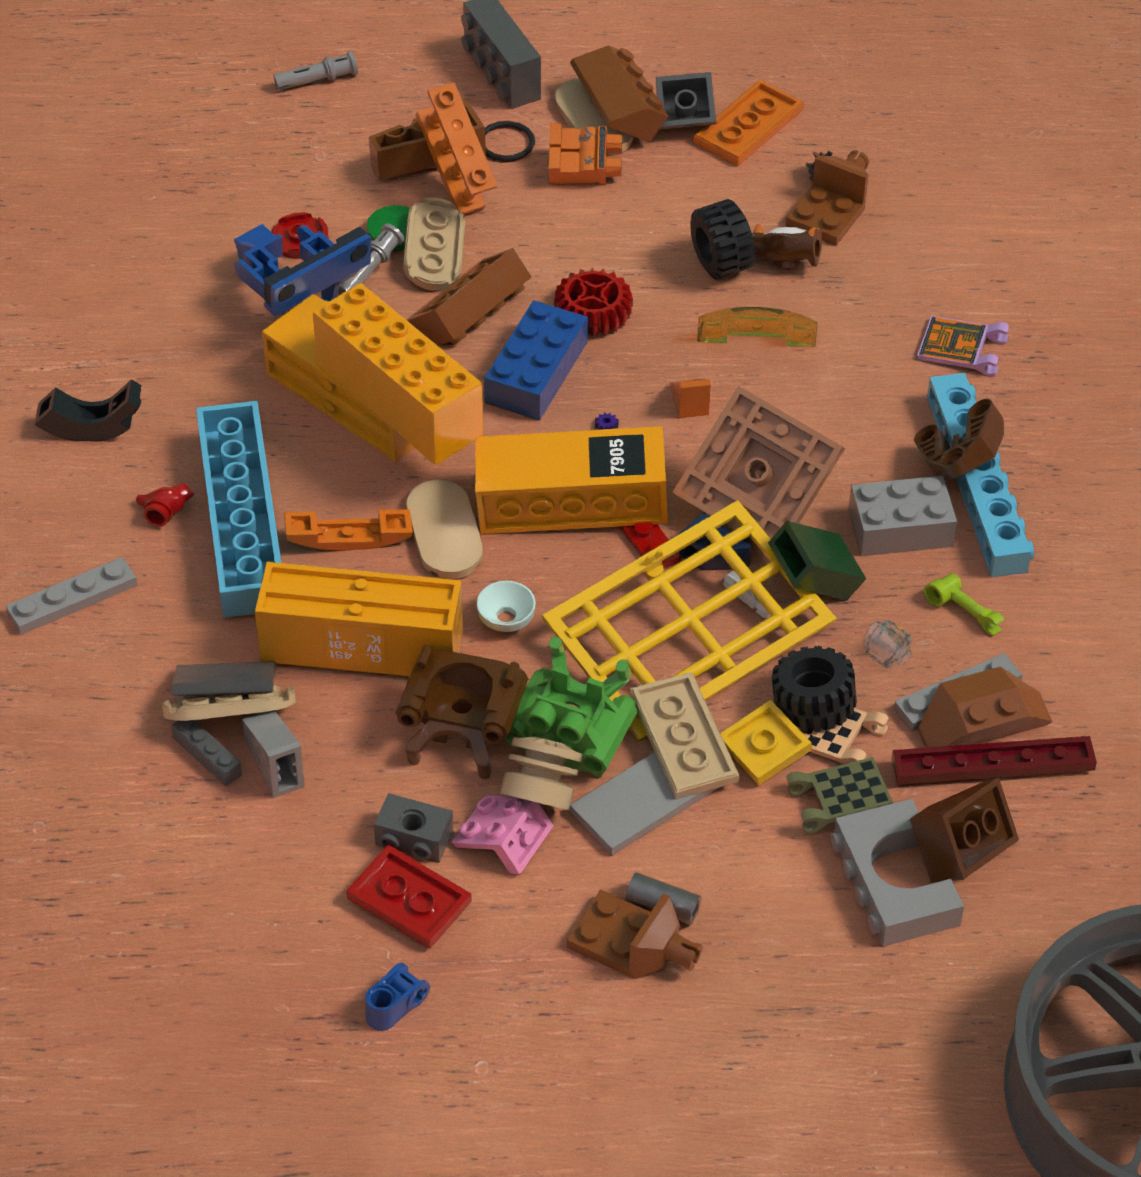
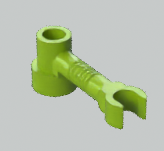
[924,573,1005,636]

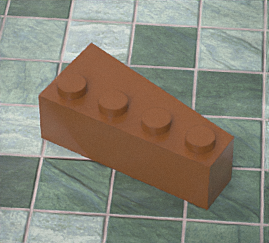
[368,98,486,180]

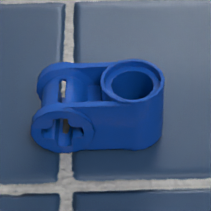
[365,963,430,1031]

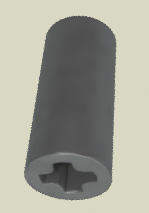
[625,872,702,925]

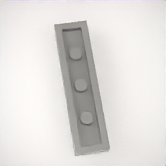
[6,557,138,635]
[894,653,1023,732]

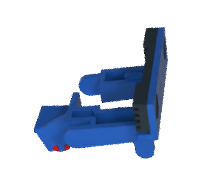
[234,224,371,316]

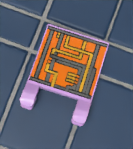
[917,316,1009,377]

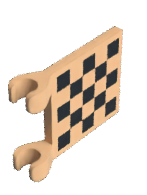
[797,708,888,765]

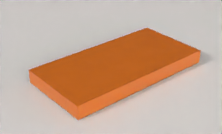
[693,80,804,166]

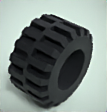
[690,199,755,279]
[772,646,857,732]

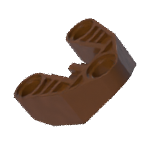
[914,399,1004,481]

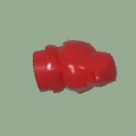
[136,483,194,527]

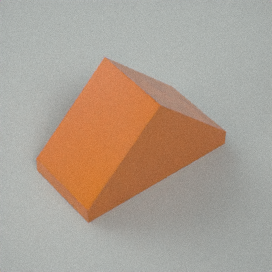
[670,379,711,418]

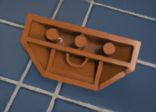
[918,666,1052,748]

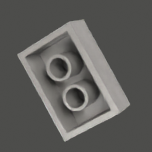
[848,475,957,556]

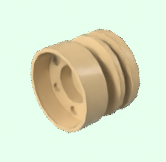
[500,737,583,810]

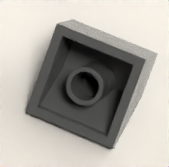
[656,72,716,129]

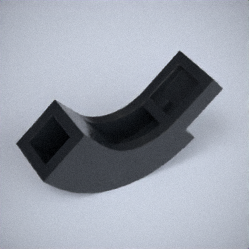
[34,379,142,442]

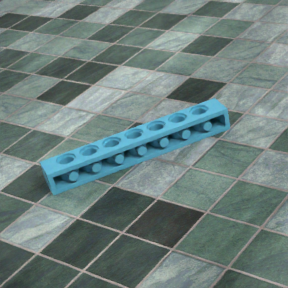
[927,373,1034,577]

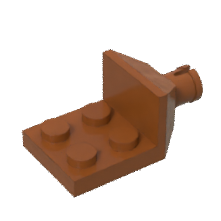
[786,150,869,246]
[567,889,702,979]

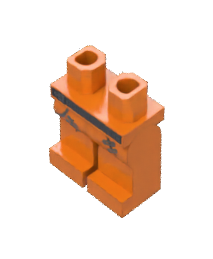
[548,123,622,185]

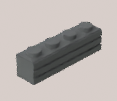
[171,720,242,786]

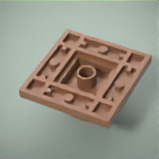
[672,386,845,543]

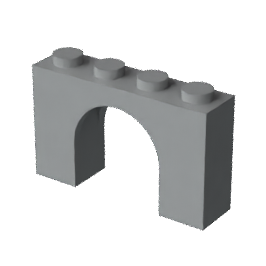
[830,799,964,947]

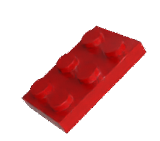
[346,845,472,949]

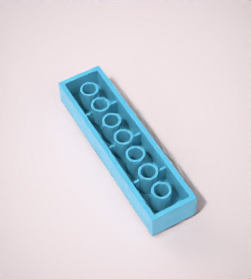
[196,401,281,618]

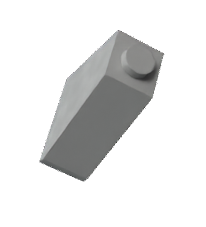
[242,710,305,798]

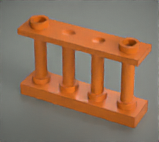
[415,82,497,216]

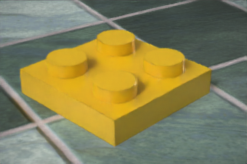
[720,700,812,785]

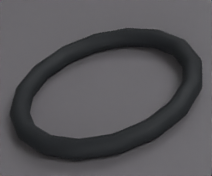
[485,121,535,161]

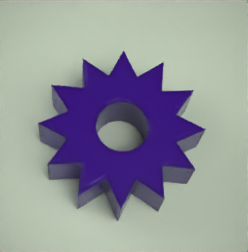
[595,412,619,430]

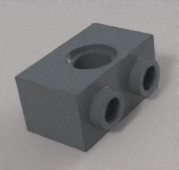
[374,793,453,862]

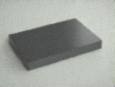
[172,661,276,696]

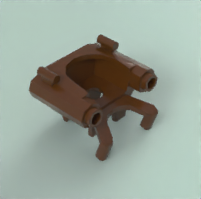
[395,645,528,779]

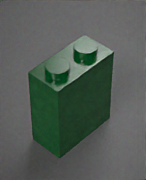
[768,521,866,600]

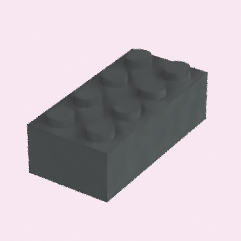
[461,0,541,109]

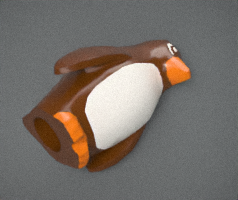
[752,224,822,269]

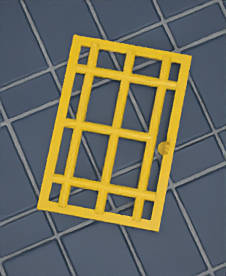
[542,500,837,742]

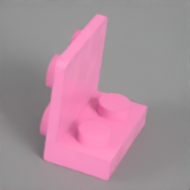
[452,795,554,874]

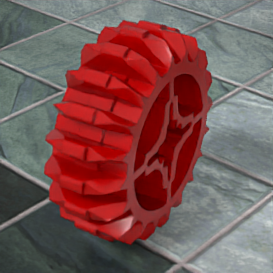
[554,268,633,338]

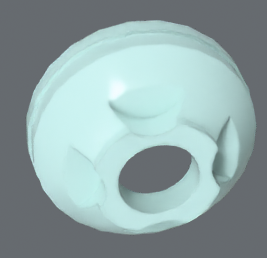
[477,581,536,632]

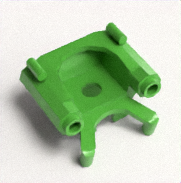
[505,636,638,778]

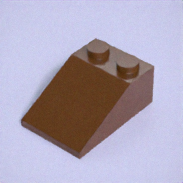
[910,777,1019,883]

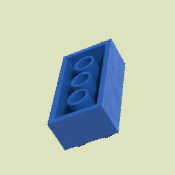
[484,300,588,421]

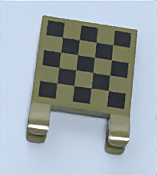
[786,757,893,834]

